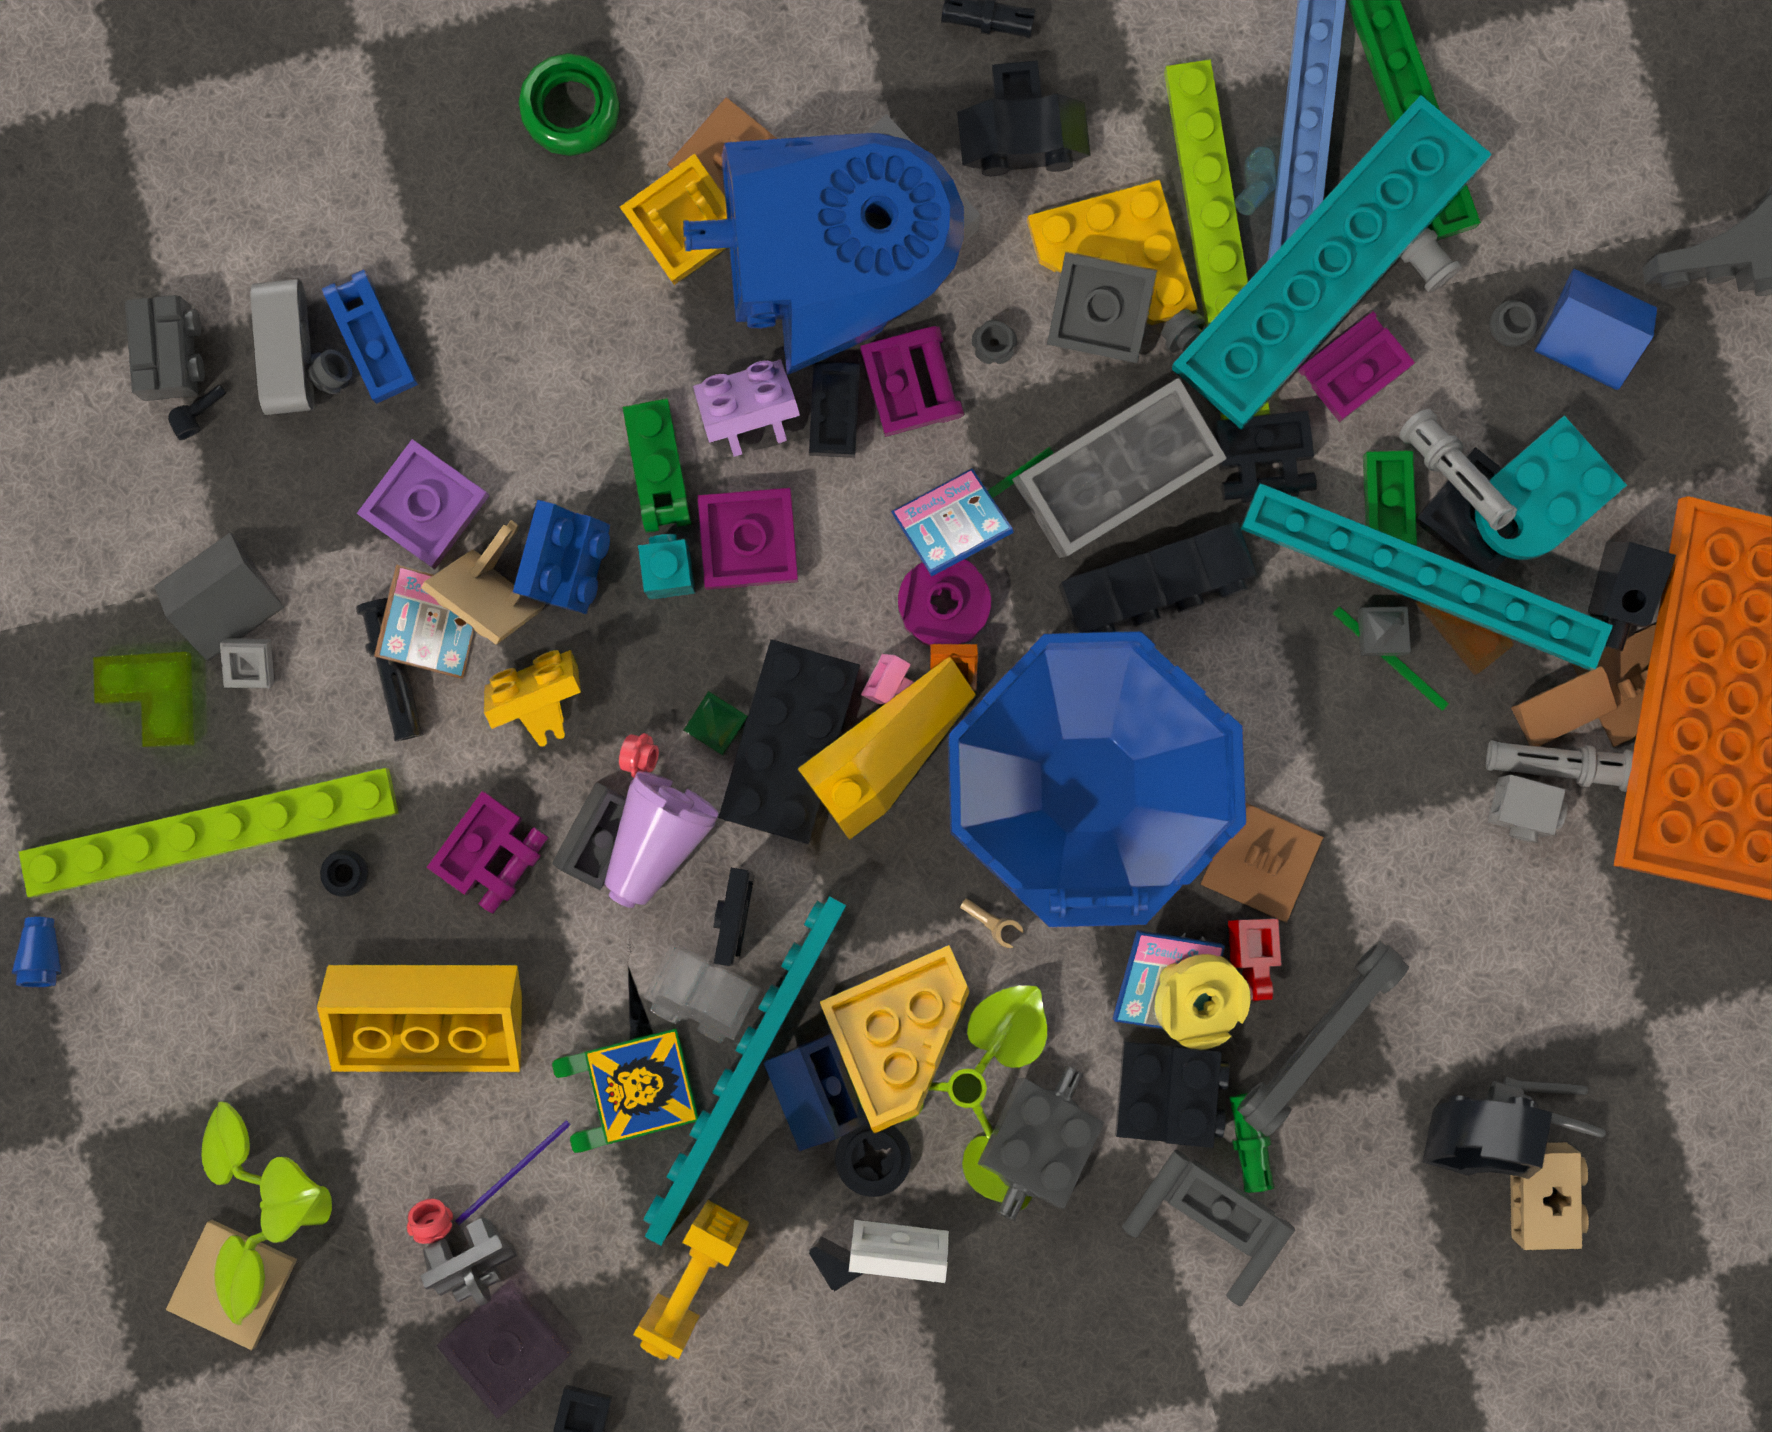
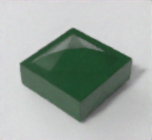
[683,691,748,756]

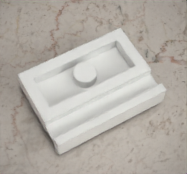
[849,1220,949,1283]

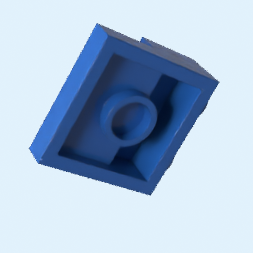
[513,500,610,614]

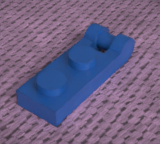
[322,269,418,404]

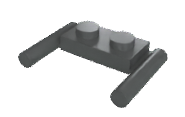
[1122,1150,1295,1306]

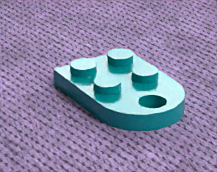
[1475,416,1627,560]

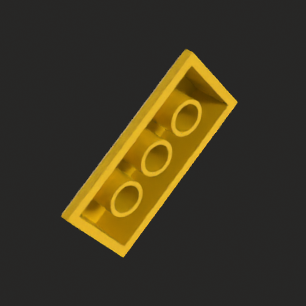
[317,965,522,1072]

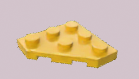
[1027,180,1198,325]
[820,945,970,1133]

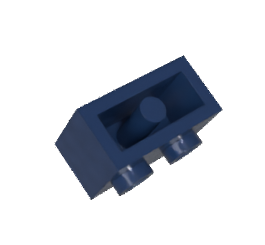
[763,1034,868,1151]

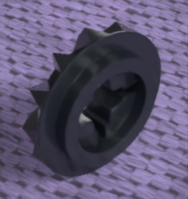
[835,1120,911,1197]

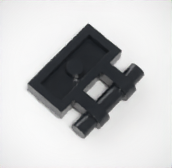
[1214,410,1317,503]

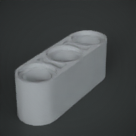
[250,279,315,415]

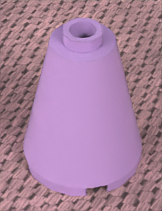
[604,771,719,908]

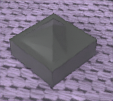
[1358,607,1411,656]

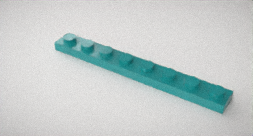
[1240,483,1613,671]
[643,896,847,1246]

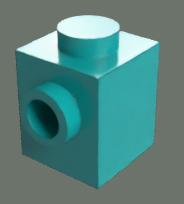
[638,534,696,600]

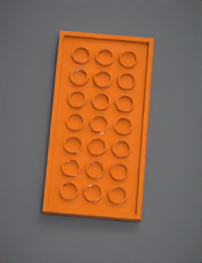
[1613,496,1772,901]

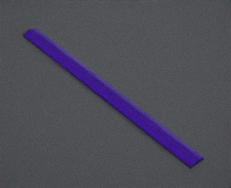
[455,1120,571,1225]

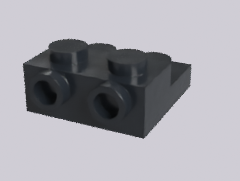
[1115,1041,1229,1148]

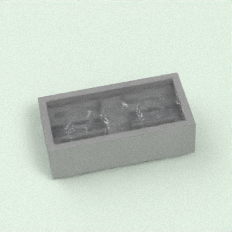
[1012,378,1227,558]

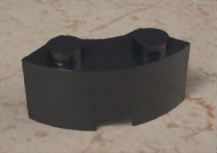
[957,93,1091,177]
[1422,1095,1553,1179]

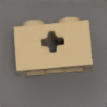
[1510,1142,1589,1250]

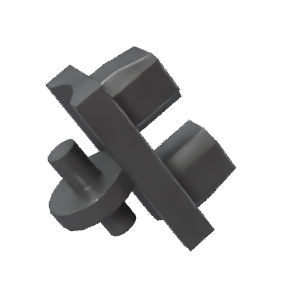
[420,1218,517,1306]

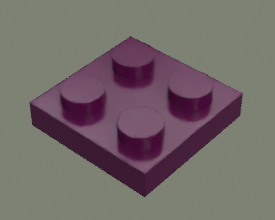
[698,488,799,590]

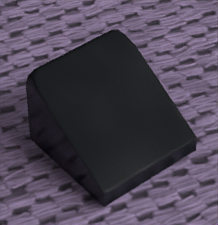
[809,1237,863,1292]

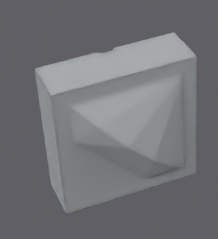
[220,638,274,688]

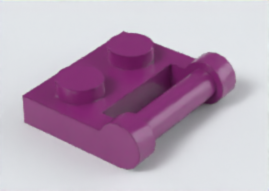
[860,326,965,437]

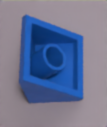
[1534,269,1657,390]

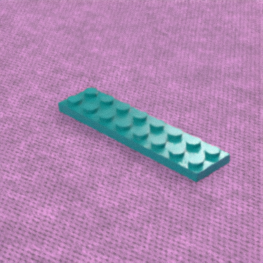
[1172,95,1492,429]

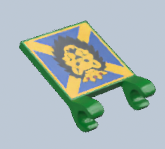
[552,1028,698,1153]

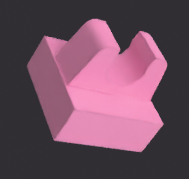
[861,654,914,705]

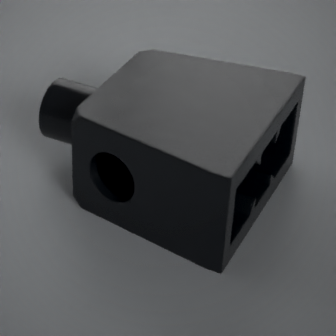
[1588,542,1676,651]

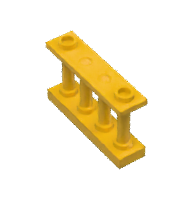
[633,1200,749,1360]

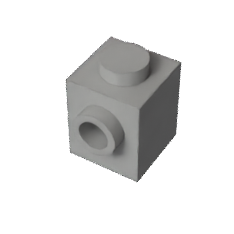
[1488,775,1568,843]

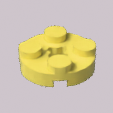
[1155,954,1251,1050]

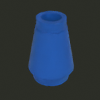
[12,917,62,987]

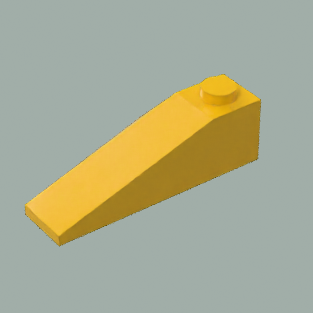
[798,657,976,840]

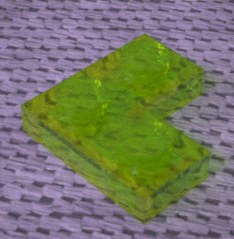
[93,652,194,748]

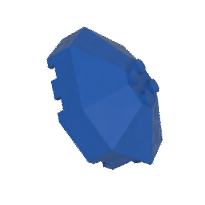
[948,631,1246,927]

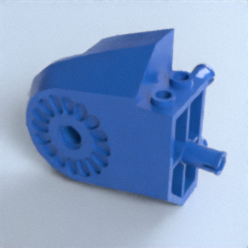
[683,133,964,375]

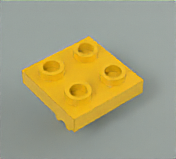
[620,153,727,285]
[484,650,581,747]

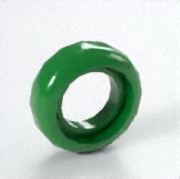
[518,53,620,156]

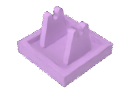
[693,359,800,457]

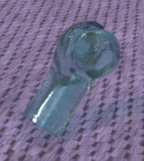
[1235,147,1276,215]

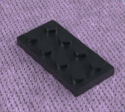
[718,639,860,845]

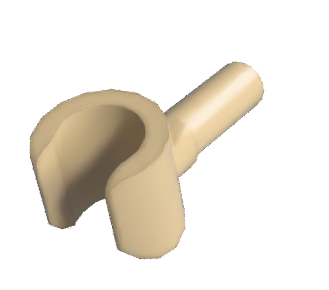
[960,898,1023,948]

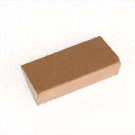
[1511,665,1617,746]

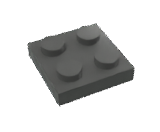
[1047,251,1158,363]

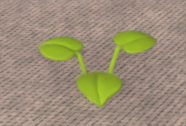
[847,985,1047,1210]
[201,1102,332,1325]

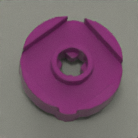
[898,559,991,647]

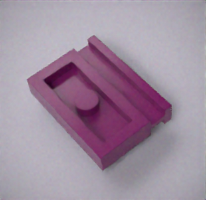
[1298,311,1415,423]

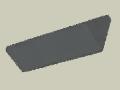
[552,782,626,890]

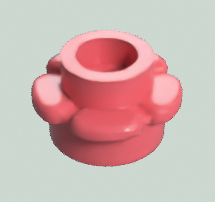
[619,733,659,778]
[407,1199,453,1244]

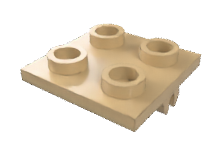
[421,520,546,645]

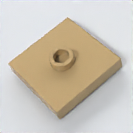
[166,1220,297,1350]

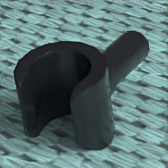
[168,384,226,440]

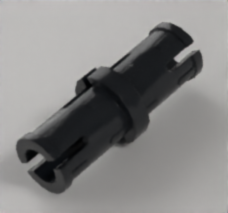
[941,0,1036,39]

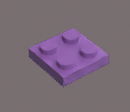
[357,439,490,570]

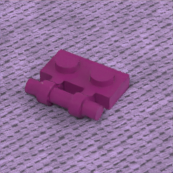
[426,791,549,914]

